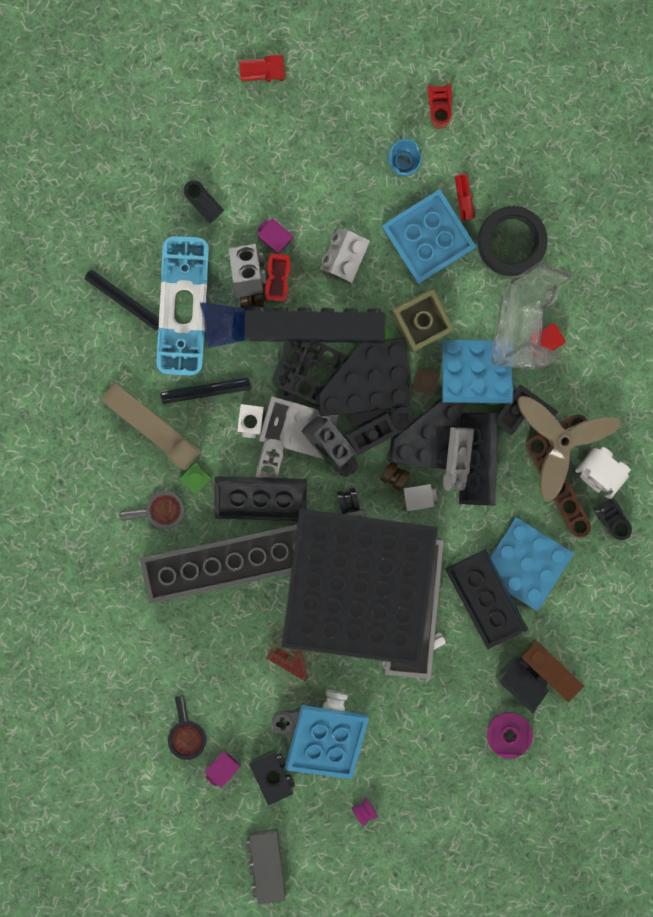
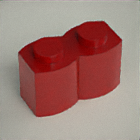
[265,254,291,303]

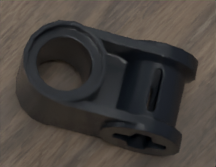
[593,497,632,540]

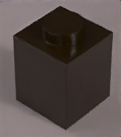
[411,367,440,396]

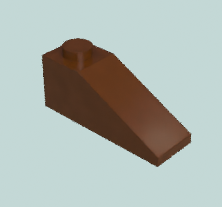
[520,639,584,702]

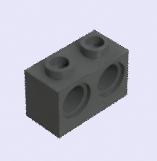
[229,244,266,298]

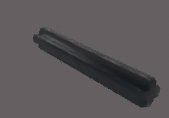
[85,270,159,330]
[161,378,251,404]

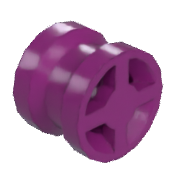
[351,798,379,827]

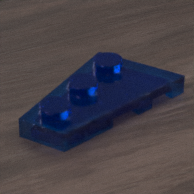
[200,302,251,348]

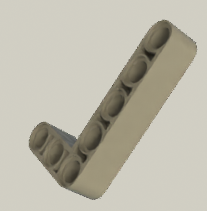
[101,382,202,470]

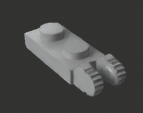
[443,427,474,491]

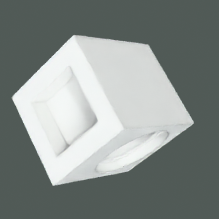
[237,404,264,438]

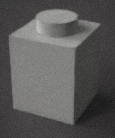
[403,484,438,511]

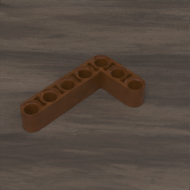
[525,414,591,538]

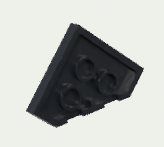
[388,399,463,469]

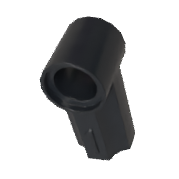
[184,180,225,224]

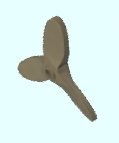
[518,396,621,501]

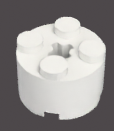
[575,447,630,499]

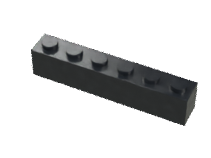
[245,307,386,343]

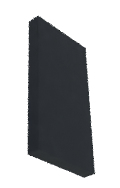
[459,413,497,506]
[215,476,307,521]
[445,549,528,649]

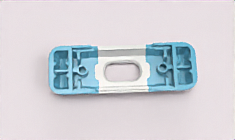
[156,236,209,375]

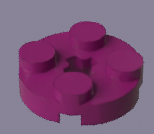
[487,712,533,759]

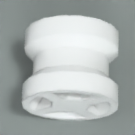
[322,690,348,711]

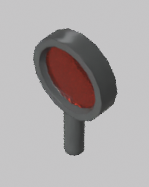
[120,491,185,529]

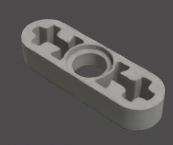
[255,439,284,478]

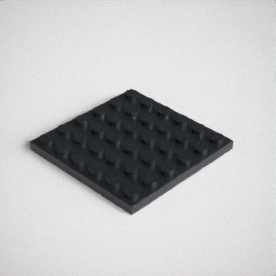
[281,509,438,666]

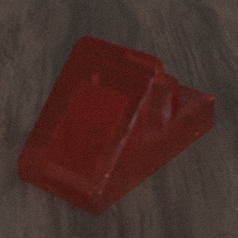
[266,648,308,682]

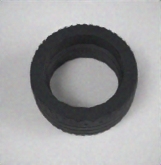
[477,206,548,276]

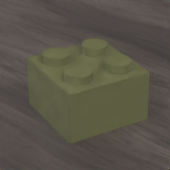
[389,289,454,351]

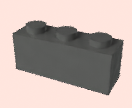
[246,829,286,904]

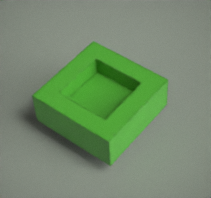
[179,463,212,495]

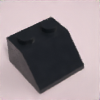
[495,657,549,714]

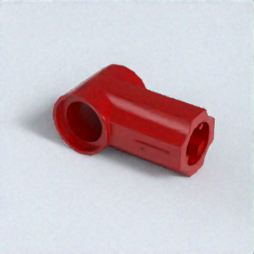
[239,55,286,82]

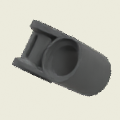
[272,708,300,734]

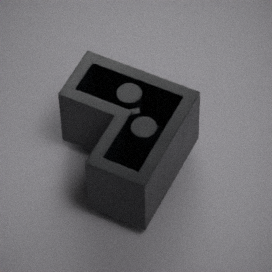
[497,384,558,435]

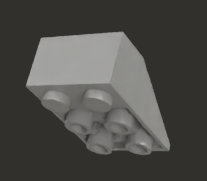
[259,397,338,459]

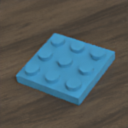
[381,189,476,284]
[441,340,513,403]
[490,517,574,611]
[285,705,369,779]

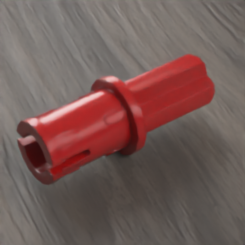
[454,174,476,221]

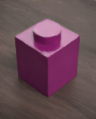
[257,218,294,254]
[205,749,241,788]

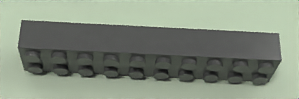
[140,509,367,604]

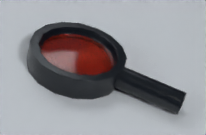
[168,695,206,760]

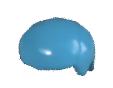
[387,138,422,176]

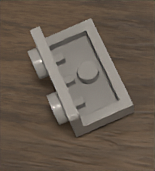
[320,228,370,283]

